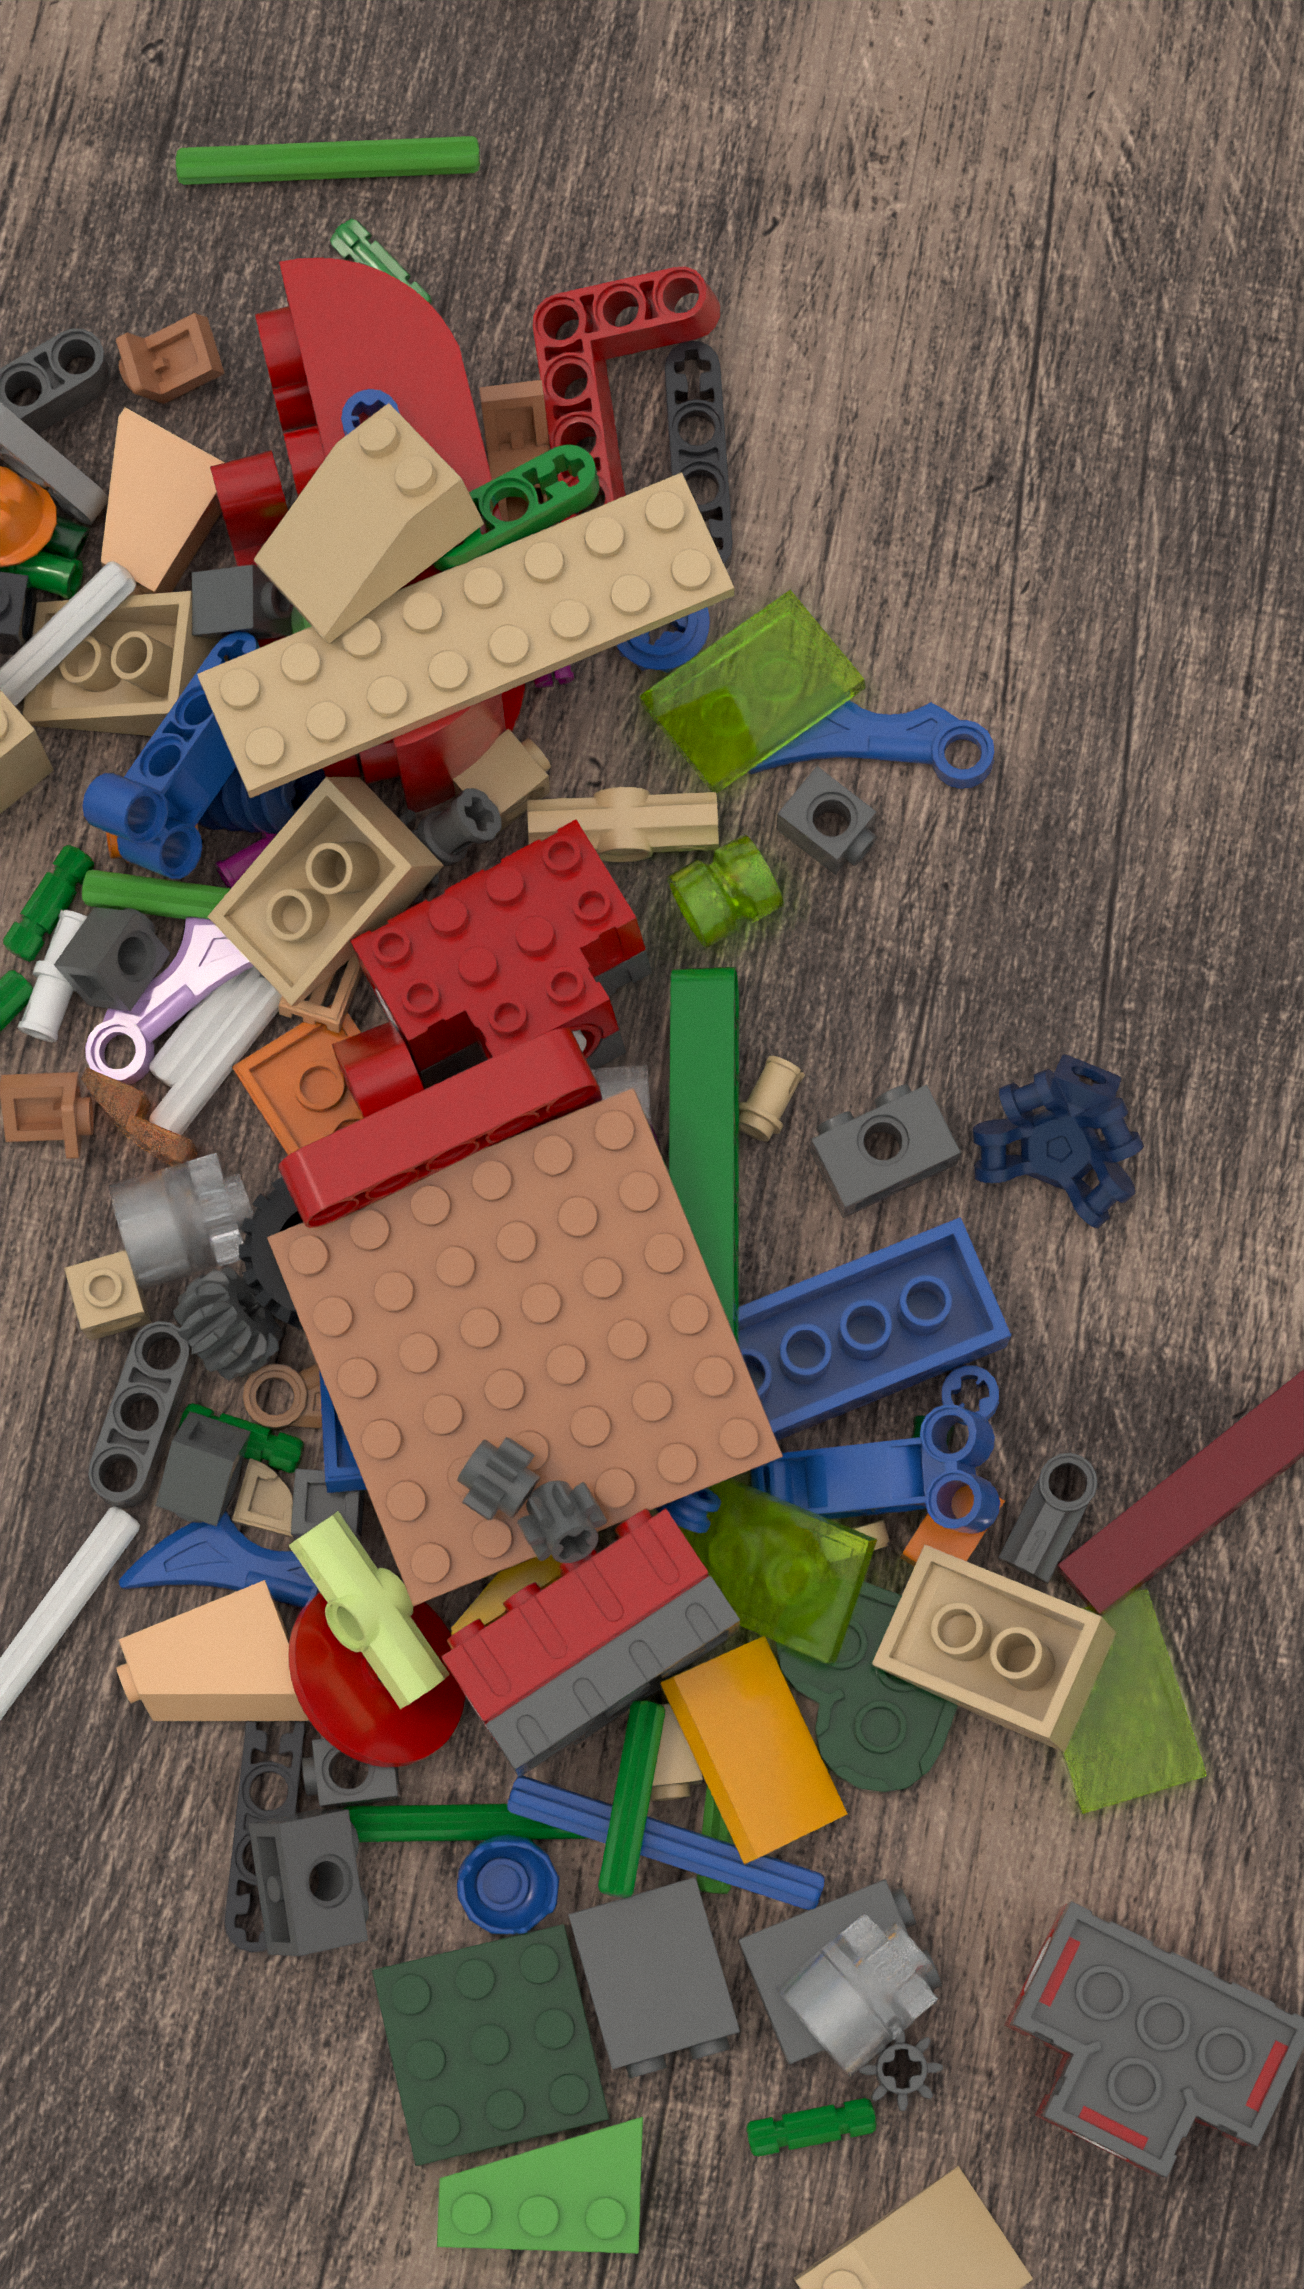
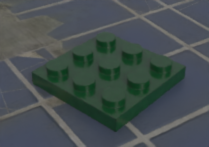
[372,1924,609,2166]

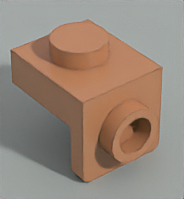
[116,313,225,404]
[0,1072,94,1159]

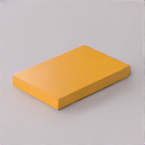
[660,1636,848,1864]

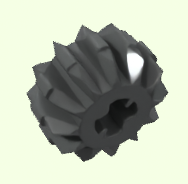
[173,1266,283,1381]

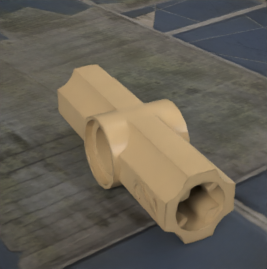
[527,787,719,862]

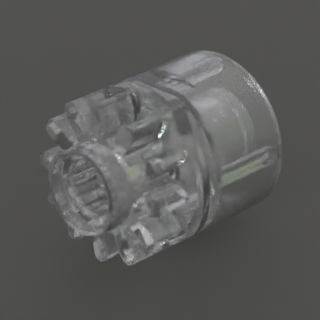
[109,1153,254,1291]
[775,1913,938,2077]

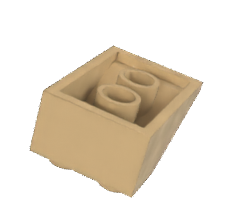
[254,403,484,644]
[23,591,228,736]
[207,777,444,1006]
[872,1545,1117,1752]
[794,2166,1033,2289]

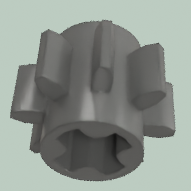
[457,1437,541,1520]
[517,1480,607,1563]
[859,2027,943,2111]

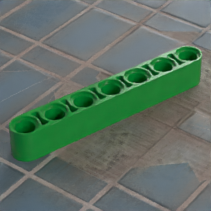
[669,967,739,1345]

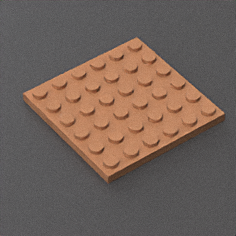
[267,1088,783,1606]

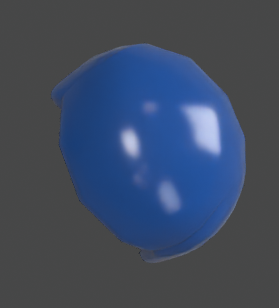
[457,1834,559,1935]

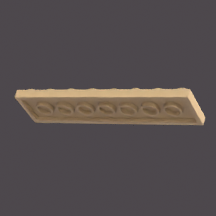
[197,472,734,798]

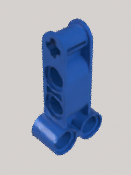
[82,631,260,879]
[747,1404,1000,1534]

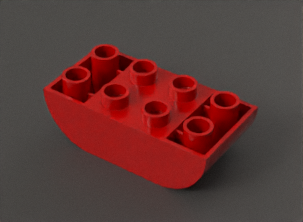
[255,258,526,813]

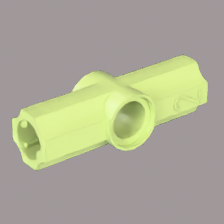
[289,1511,450,1709]

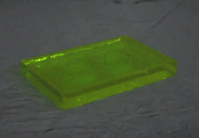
[639,589,866,794]
[679,1478,877,1663]
[1061,1588,1207,1815]

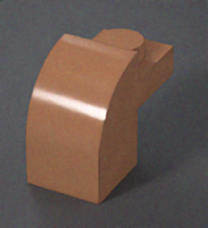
[479,380,559,526]

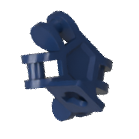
[973,1054,1144,1229]

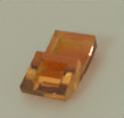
[81,1067,198,1175]

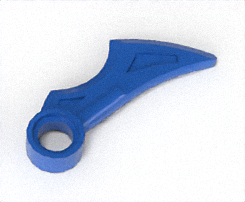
[745,684,994,789]
[119,1511,320,1608]

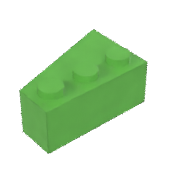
[437,2116,643,2254]

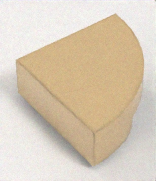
[232,1458,294,1539]

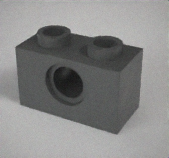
[810,1084,961,1218]
[248,1809,369,1956]

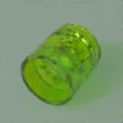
[667,834,784,948]

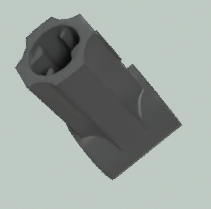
[998,1453,1097,1584]

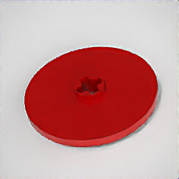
[288,1592,465,1767]

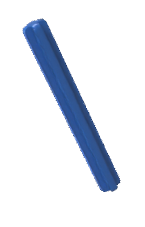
[507,1776,825,1911]

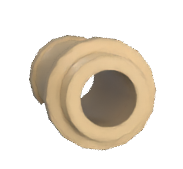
[739,1056,805,1142]

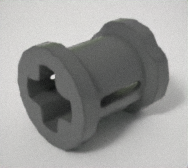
[418,788,501,866]

